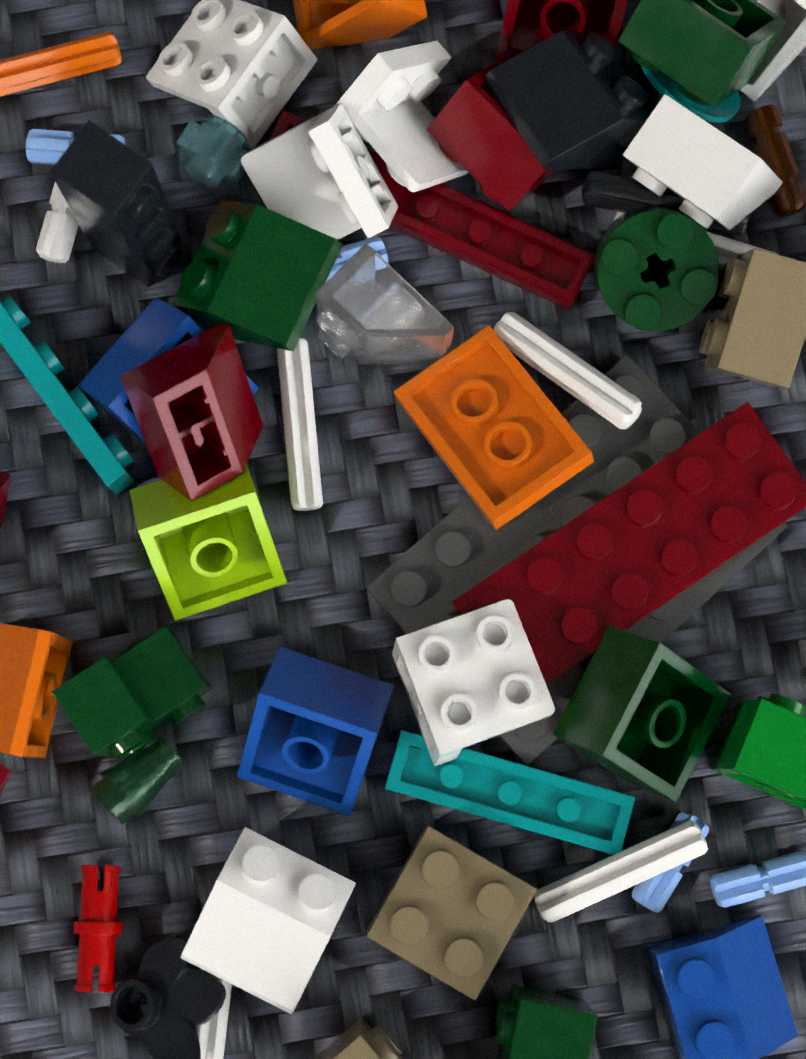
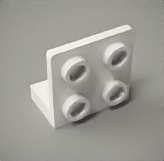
[146,0,318,149]
[336,41,468,192]
[241,103,398,240]
[392,599,555,767]

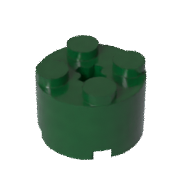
[594,205,719,331]

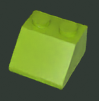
[129,464,287,621]

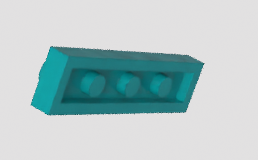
[0,294,135,496]
[385,730,636,855]

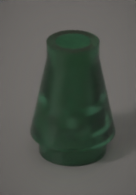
[91,737,184,825]

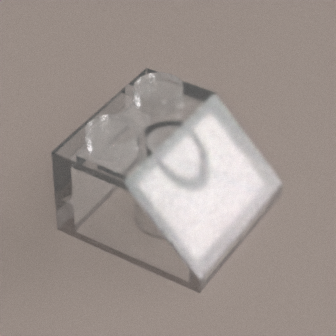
[315,243,454,364]

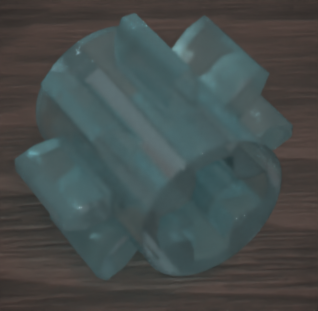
[176,115,247,189]

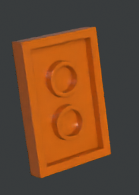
[393,325,594,530]

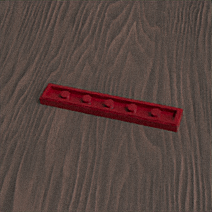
[269,110,596,311]

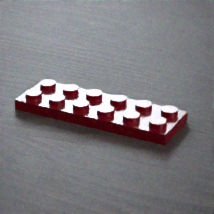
[451,402,806,685]

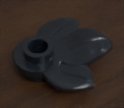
[110,938,226,1059]

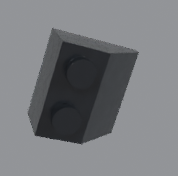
[483,30,653,169]

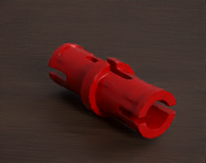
[73,865,123,992]

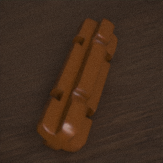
[745,105,806,217]

